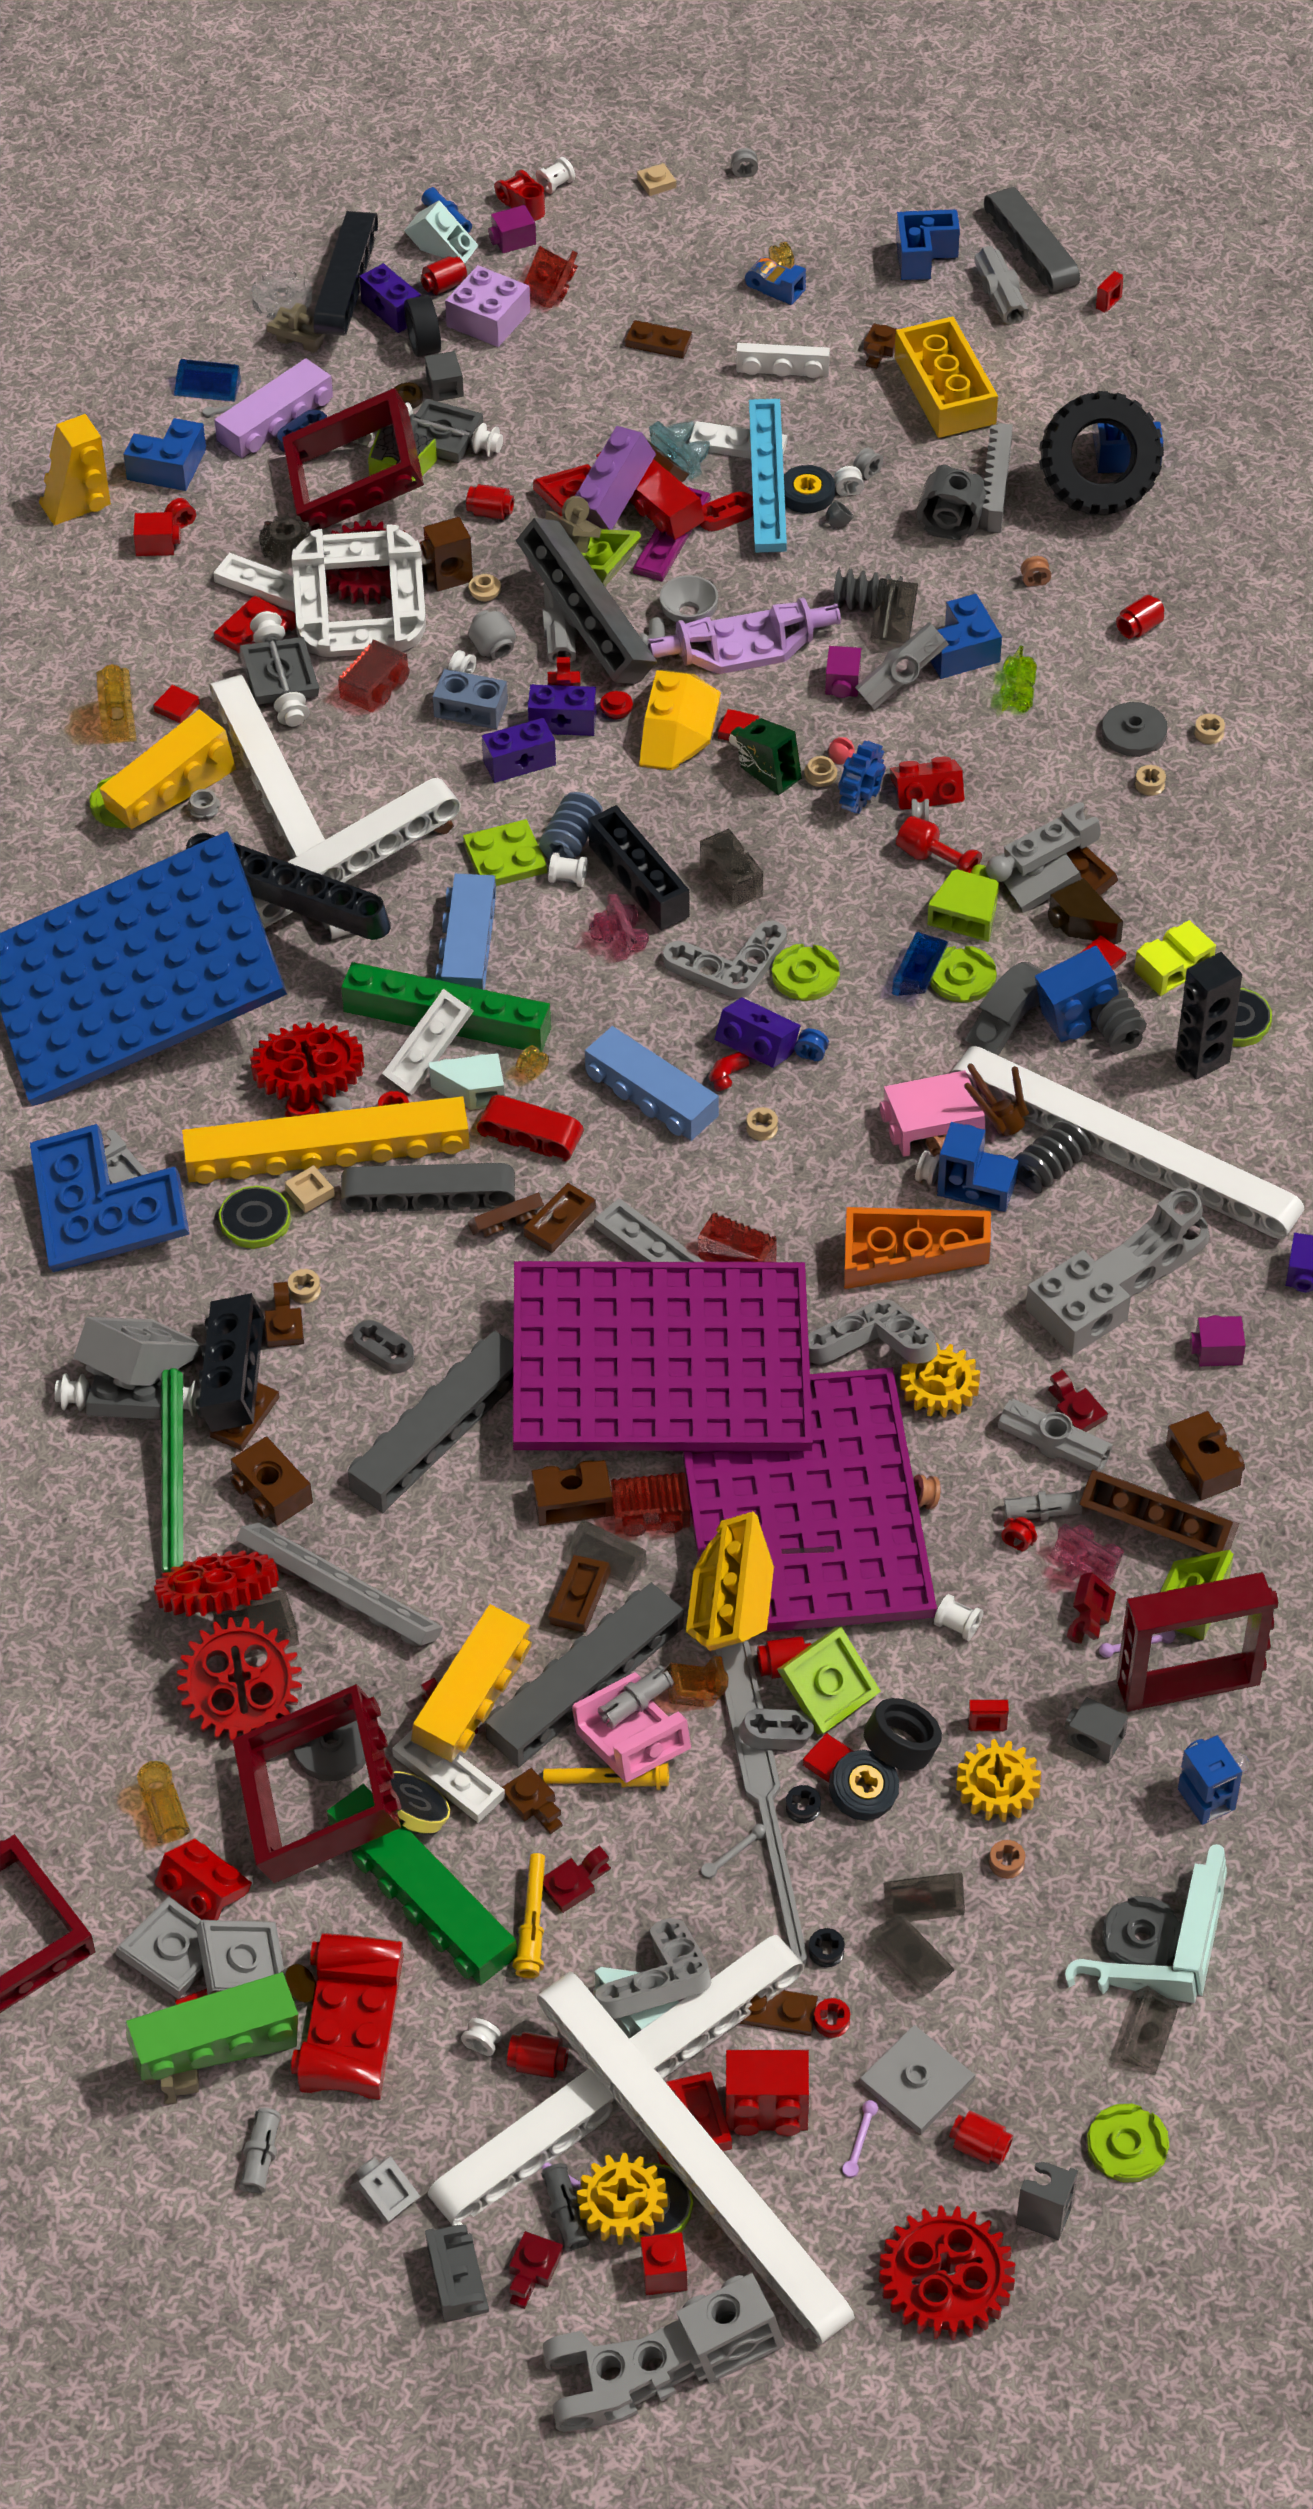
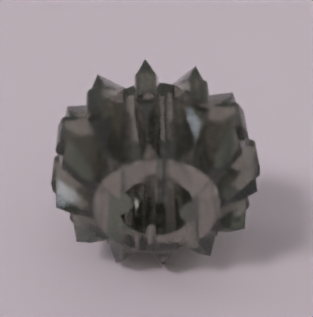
[259,513,311,567]

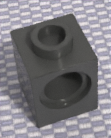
[425,351,464,401]
[1064,1697,1128,1764]

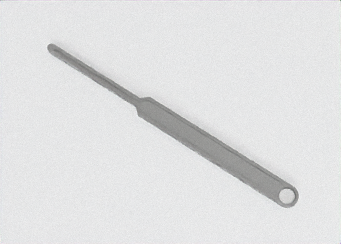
[697,1558,807,1965]

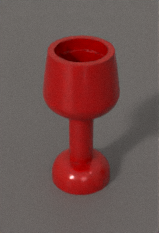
[896,816,982,873]

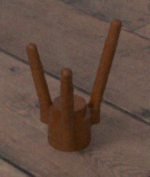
[964,1063,1029,1136]

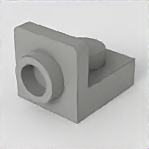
[350,2156,420,2223]

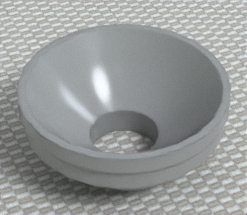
[660,575,718,624]

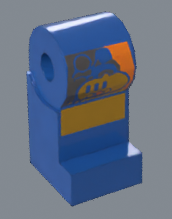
[745,257,806,305]

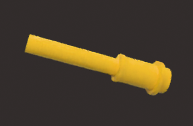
[543,1763,669,1790]
[512,1853,545,1979]

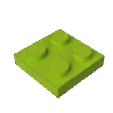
[463,819,547,886]
[777,1627,881,1734]

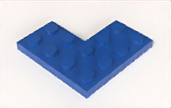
[30,1124,190,1272]

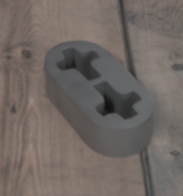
[353,1320,414,1373]
[739,1709,814,1750]

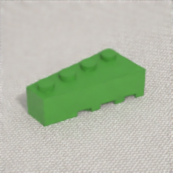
[126,1972,299,2081]

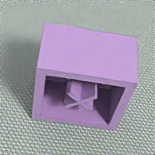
[445,265,530,347]

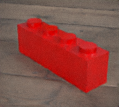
[596,452,705,540]

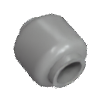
[468,610,516,659]

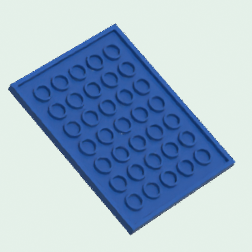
[0,831,287,1106]

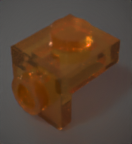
[664,1656,729,1707]

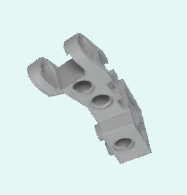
[1026,1188,1210,1356]
[543,2273,786,2432]

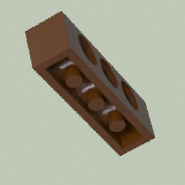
[1079,1469,1240,1553]

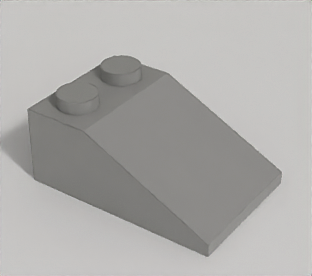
[73,1317,203,1390]

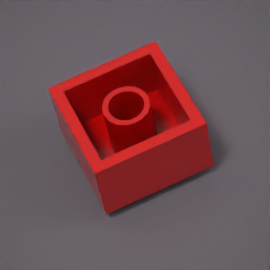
[726,2050,809,2136]

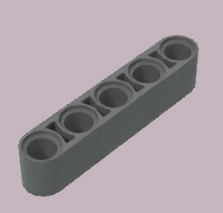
[984,187,1080,294]
[340,1163,515,1213]

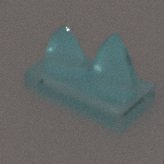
[649,421,710,479]

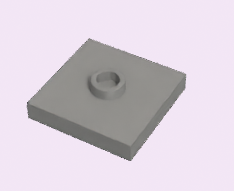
[1001,853,1082,913]
[116,1897,204,1999]
[196,1920,284,1995]
[860,2025,975,2135]

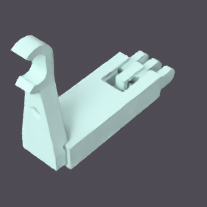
[1065,1844,1227,2003]

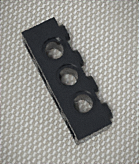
[588,805,690,931]
[1175,952,1242,1080]
[196,1293,264,1432]

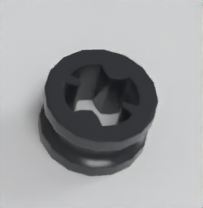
[786,1785,821,1823]
[809,1928,845,1968]

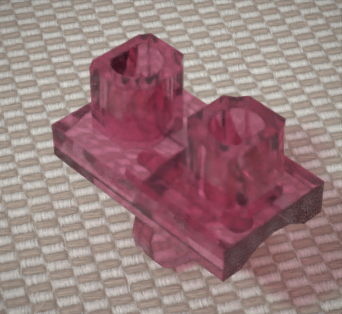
[588,894,649,962]
[1050,1523,1124,1586]

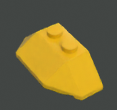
[639,670,721,771]
[686,1512,774,1651]

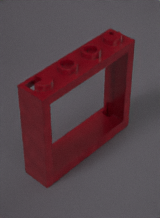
[282,387,424,533]
[1116,1572,1278,1712]
[232,1684,401,1884]
[0,1834,95,2013]

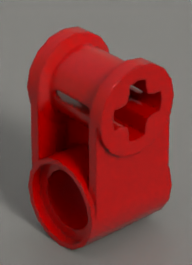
[494,170,545,221]

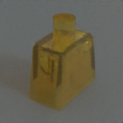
[96,664,137,744]

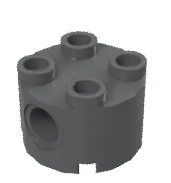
[917,465,986,540]

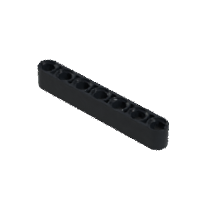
[314,211,378,336]
[186,833,391,940]

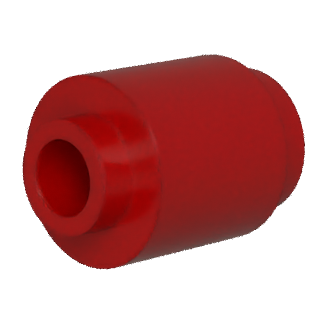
[420,256,467,295]
[466,484,515,520]
[1116,595,1165,639]
[757,1636,812,1679]
[507,2032,569,2079]
[949,2110,1014,2166]

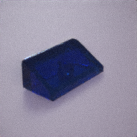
[174,359,241,402]
[892,931,949,996]

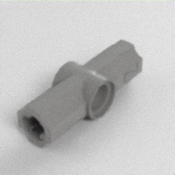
[974,246,1028,325]
[543,584,577,665]
[855,622,949,710]
[998,1399,1112,1471]

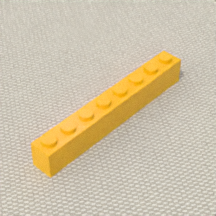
[182,1096,470,1184]

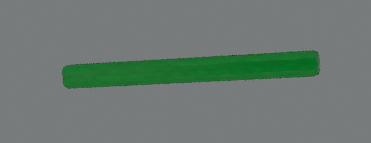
[161,1368,183,1573]

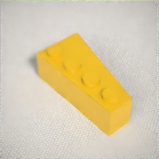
[100,709,236,830]
[411,1604,532,1763]

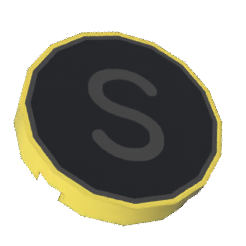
[391,1771,450,1834]

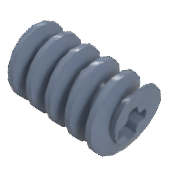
[539,792,603,860]

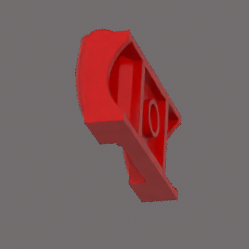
[291,1933,404,2100]

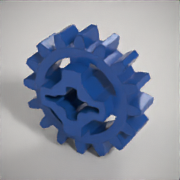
[838,740,886,813]

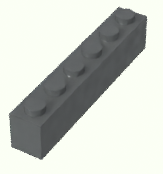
[515,518,658,684]
[348,1330,514,1513]
[485,1582,684,1768]

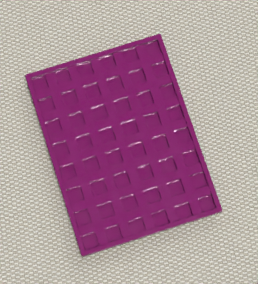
[513,1261,813,1451]
[682,1367,937,1633]

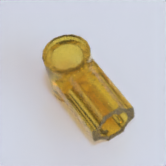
[137,1761,190,1844]

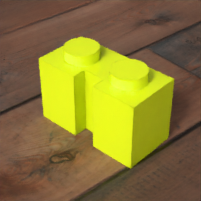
[1134,920,1216,996]

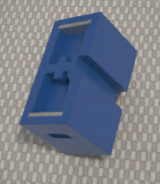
[1178,1735,1250,1825]

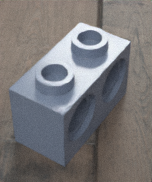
[433,669,508,729]

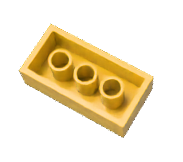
[894,316,998,438]

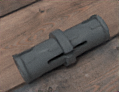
[541,2163,590,2252]

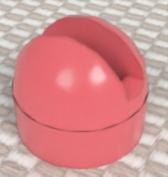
[828,737,855,764]

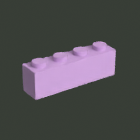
[214,358,333,458]

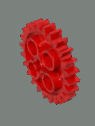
[250,1022,365,1103]
[154,1550,279,1617]
[177,1617,302,1743]
[879,2205,1016,2340]

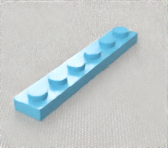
[749,399,787,553]

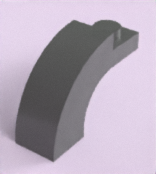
[965,962,1044,1055]

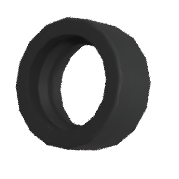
[404,295,441,357]
[864,1698,942,1771]

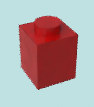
[133,512,181,556]
[640,2232,687,2295]

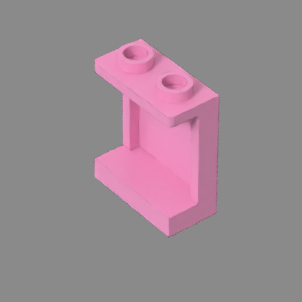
[879,1070,985,1157]
[572,1672,691,1783]

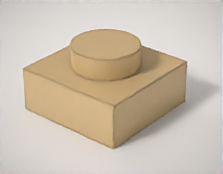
[637,163,676,196]
[284,1165,335,1213]

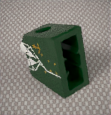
[729,718,802,796]

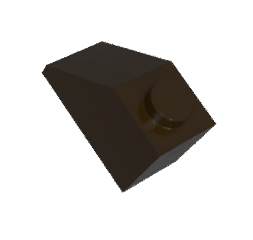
[1048,878,1123,944]

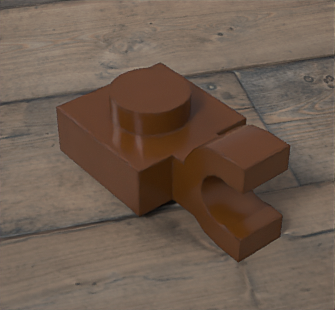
[864,323,897,369]
[265,1282,304,1348]
[502,1767,563,1834]

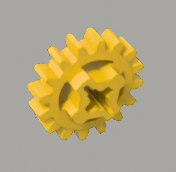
[900,1343,980,1418]
[956,1739,1041,1822]
[577,2153,668,2245]

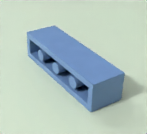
[436,873,496,990]
[585,1026,719,1141]

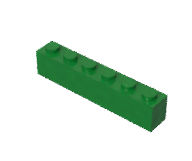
[341,962,551,1054]
[327,1783,517,1986]

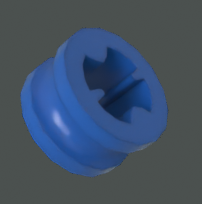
[794,1028,829,1062]

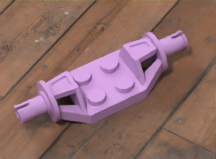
[648,597,841,674]

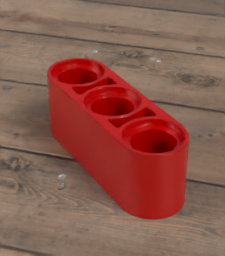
[476,1095,584,1162]

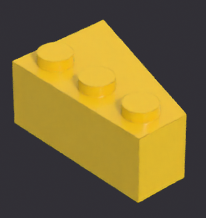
[39,414,111,526]

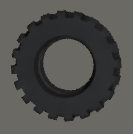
[1039,391,1164,515]

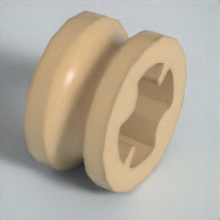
[1194,714,1225,745]
[1135,765,1166,796]
[746,1107,778,1141]
[288,1269,321,1304]

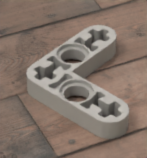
[663,921,787,998]
[808,1299,938,1364]
[595,1918,712,2019]

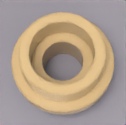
[469,574,501,602]
[804,756,837,787]

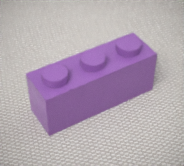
[575,426,656,530]

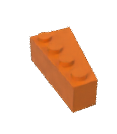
[844,1207,991,1289]

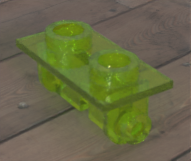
[999,645,1037,713]

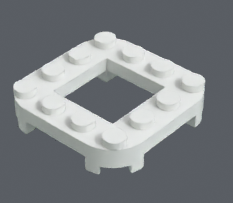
[292,525,426,657]

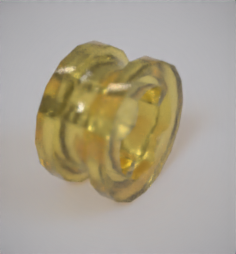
[769,242,795,269]
[516,1045,549,1081]

